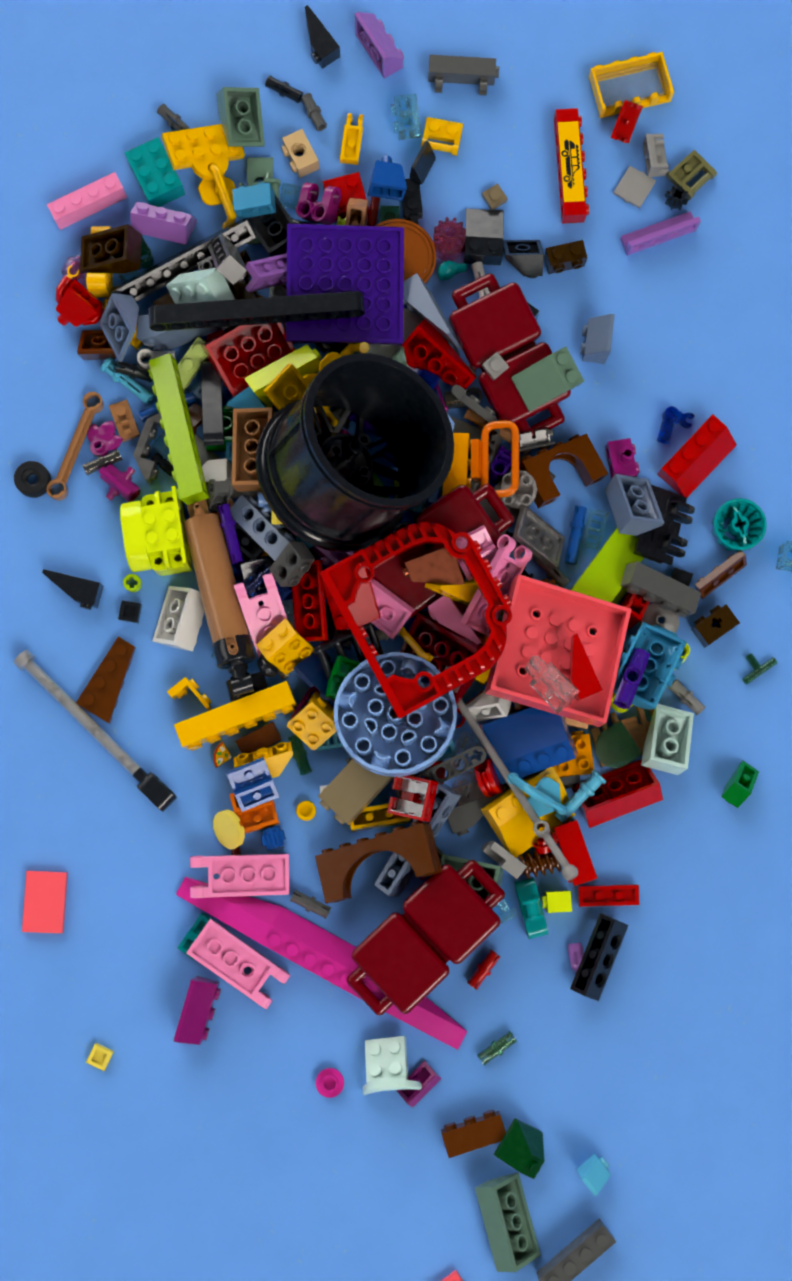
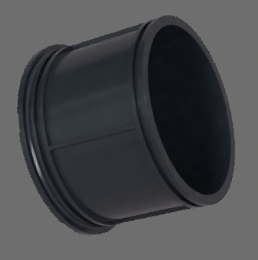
[255,353,454,552]

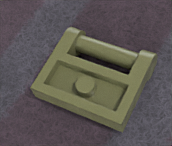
[667,150,717,200]

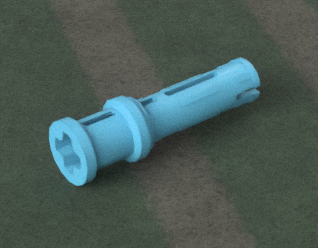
[100,357,154,405]
[554,769,606,824]

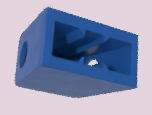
[368,156,407,201]

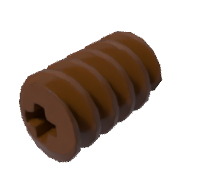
[518,851,562,879]

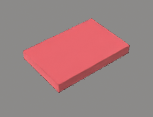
[22,871,68,933]

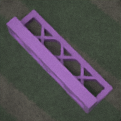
[620,211,701,256]
[245,254,287,293]

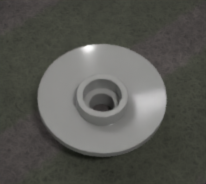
[640,603,679,633]

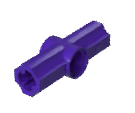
[613,648,650,709]

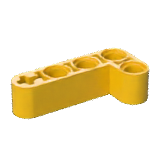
[86,226,113,298]

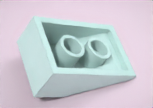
[641,704,694,775]

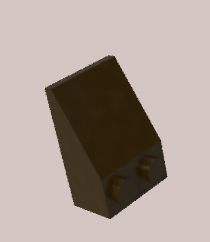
[80,224,142,273]

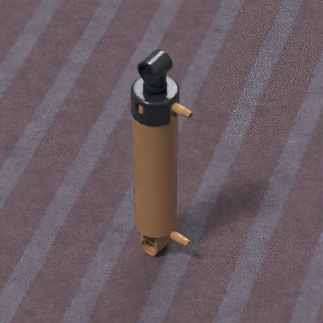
[183,499,256,697]

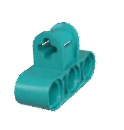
[514,877,548,939]

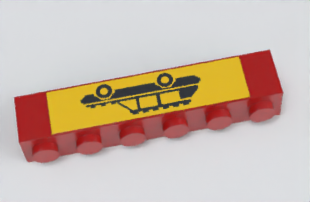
[554,108,589,224]

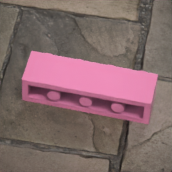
[47,172,127,230]

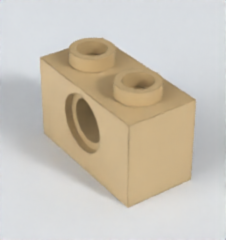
[281,129,319,178]

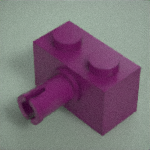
[605,438,639,480]

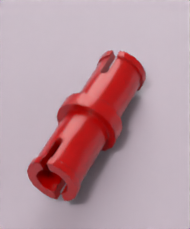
[467,949,501,990]

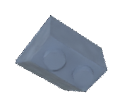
[580,314,615,364]

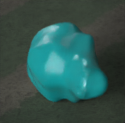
[437,260,468,281]

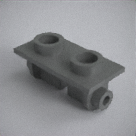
[519,428,556,453]

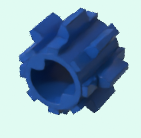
[261,826,286,850]

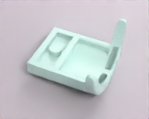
[363,1036,422,1095]

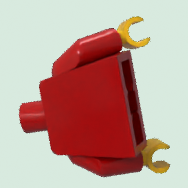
[55,265,109,327]

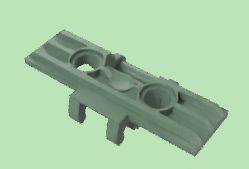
[239,157,281,244]

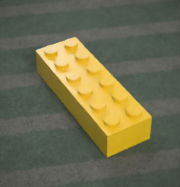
[174,681,297,751]

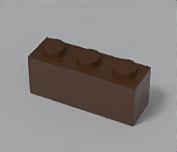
[441,1110,506,1158]

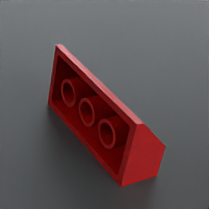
[657,414,737,498]
[292,560,328,641]
[572,759,663,828]

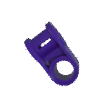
[488,445,511,484]

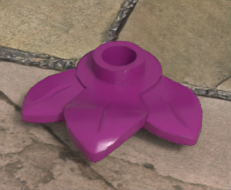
[87,421,123,456]

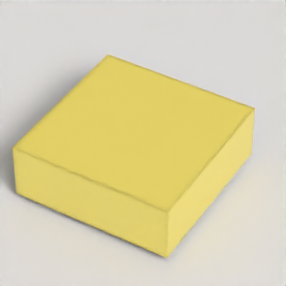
[86,1043,114,1071]

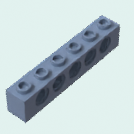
[374,783,461,897]

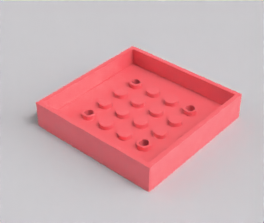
[484,574,631,727]

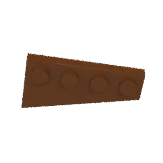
[76,637,136,724]

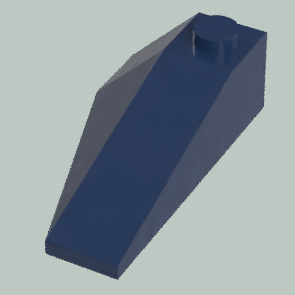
[293,652,335,709]

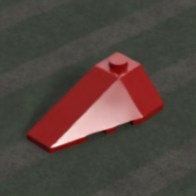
[401,319,476,389]

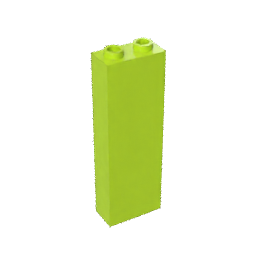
[570,527,643,632]

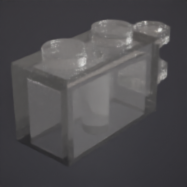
[525,656,580,714]

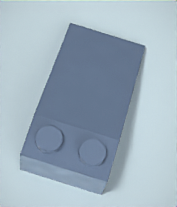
[403,273,461,349]
[136,315,222,351]

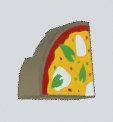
[213,741,233,768]

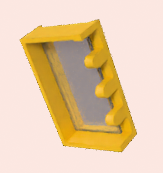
[588,52,674,118]

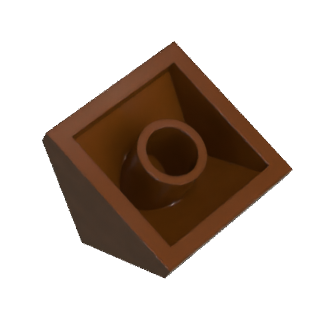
[77,330,117,360]

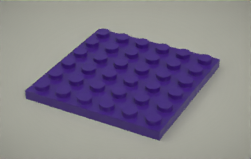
[286,224,404,345]

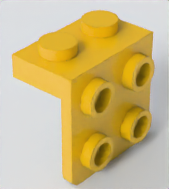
[256,618,314,675]
[287,691,337,750]

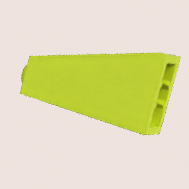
[245,344,322,407]

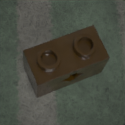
[691,604,740,648]

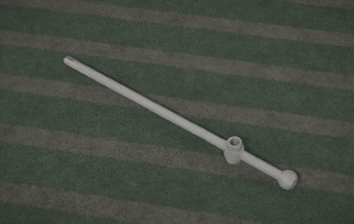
[456,699,578,881]

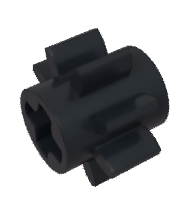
[665,185,688,210]

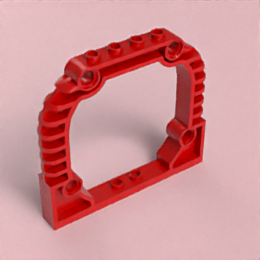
[320,522,512,719]

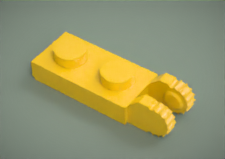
[340,113,364,165]

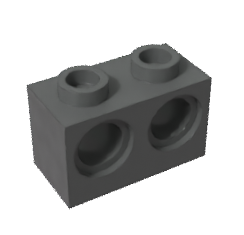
[269,542,315,587]

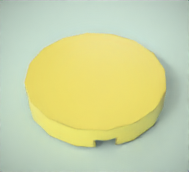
[213,809,245,849]

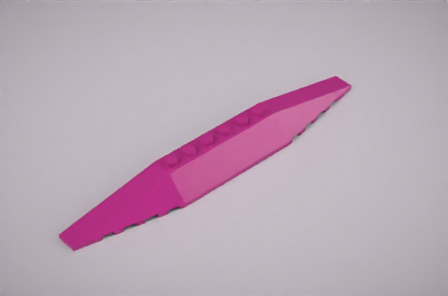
[176,877,467,1050]

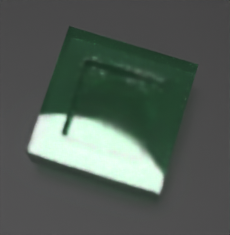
[380,206,399,223]

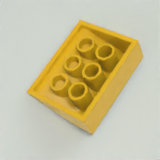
[481,767,575,858]

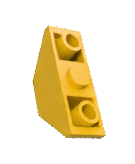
[233,741,293,778]

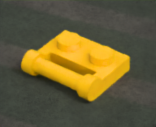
[421,117,463,156]

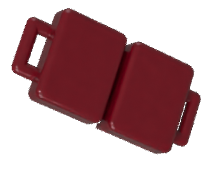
[448,273,571,438]
[367,484,514,620]
[347,860,505,1016]

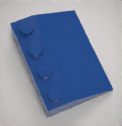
[482,707,578,785]

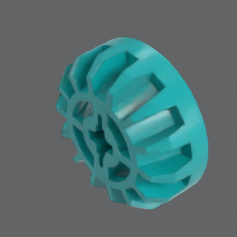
[711,498,767,552]

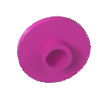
[316,1068,344,1098]

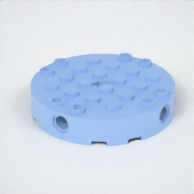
[334,652,457,777]

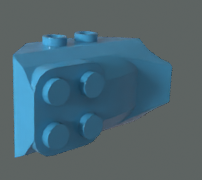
[613,622,687,709]

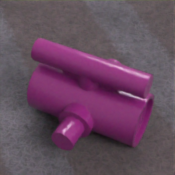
[99,464,141,502]

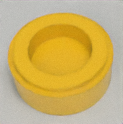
[296,801,316,821]

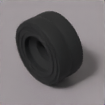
[14,461,51,498]

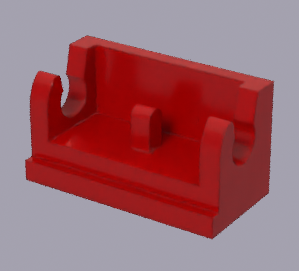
[611,100,643,144]

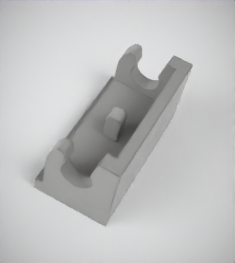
[643,133,669,177]

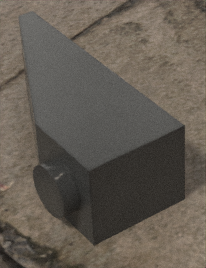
[447,793,502,836]

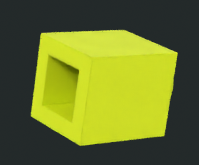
[541,890,572,913]

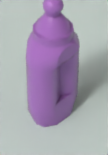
[567,942,584,974]

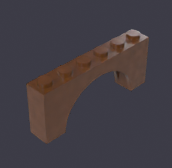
[315,821,442,903]

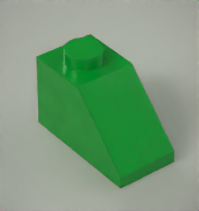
[721,761,759,808]

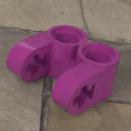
[296,182,341,225]

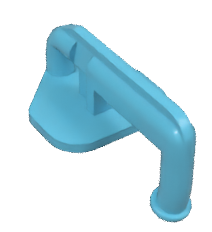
[507,772,567,817]

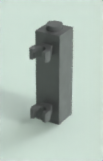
[428,55,499,95]

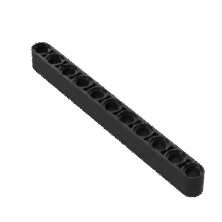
[148,291,365,331]

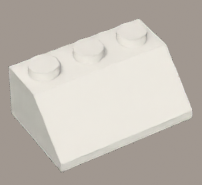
[152,586,204,651]

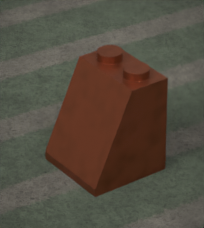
[400,544,465,585]

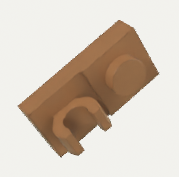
[109,399,140,442]

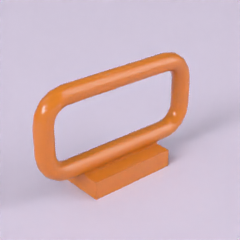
[471,420,519,498]

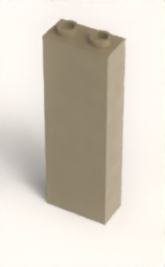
[318,713,398,825]

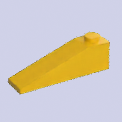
[425,580,478,607]

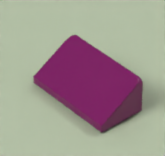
[396,1060,441,1107]

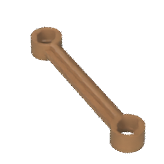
[46,392,104,501]

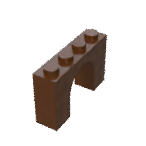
[519,433,608,509]

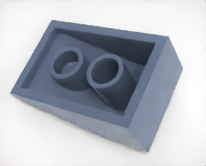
[99,293,139,362]

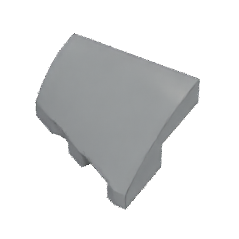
[481,841,527,879]

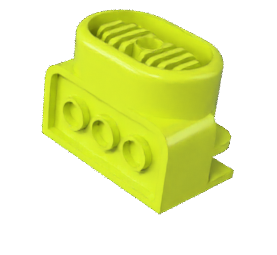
[120,486,193,576]

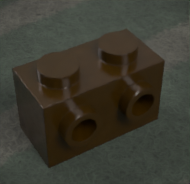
[544,240,588,274]

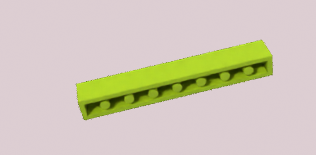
[148,353,209,505]

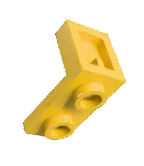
[167,677,212,711]

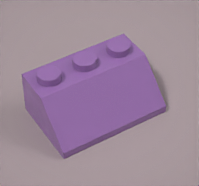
[355,12,404,79]
[130,202,197,245]

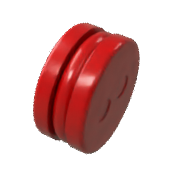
[474,758,504,798]

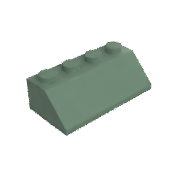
[475,1172,541,1272]

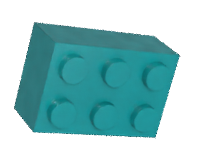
[124,137,186,207]

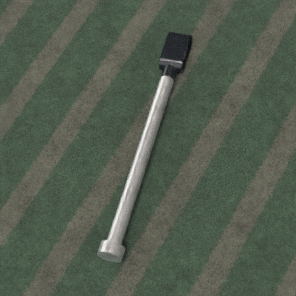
[13,650,177,812]

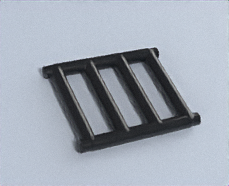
[313,623,384,702]

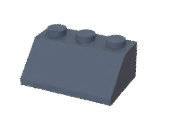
[605,474,664,536]

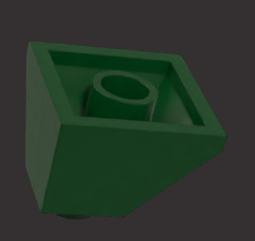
[494,1118,545,1179]

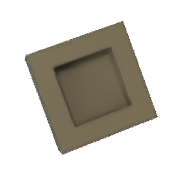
[482,184,508,210]

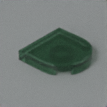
[595,720,643,768]

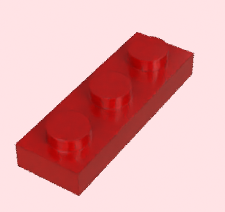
[578,884,640,907]

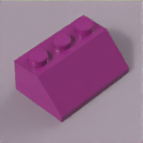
[173,976,221,1045]

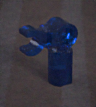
[657,406,695,444]

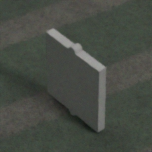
[613,166,656,209]

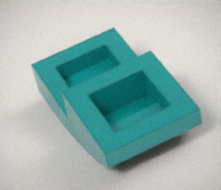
[177,912,219,960]

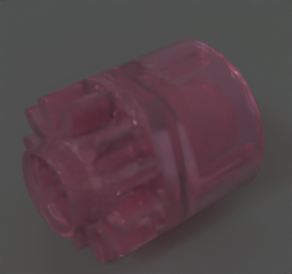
[433,217,466,261]

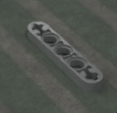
[396,746,486,798]

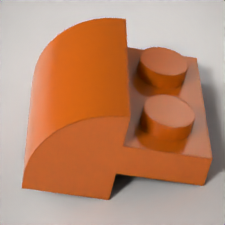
[229,793,280,834]

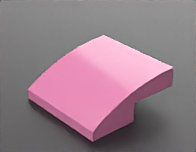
[456,525,497,582]

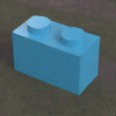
[232,182,276,219]

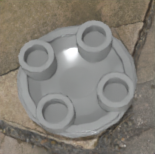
[500,470,537,509]

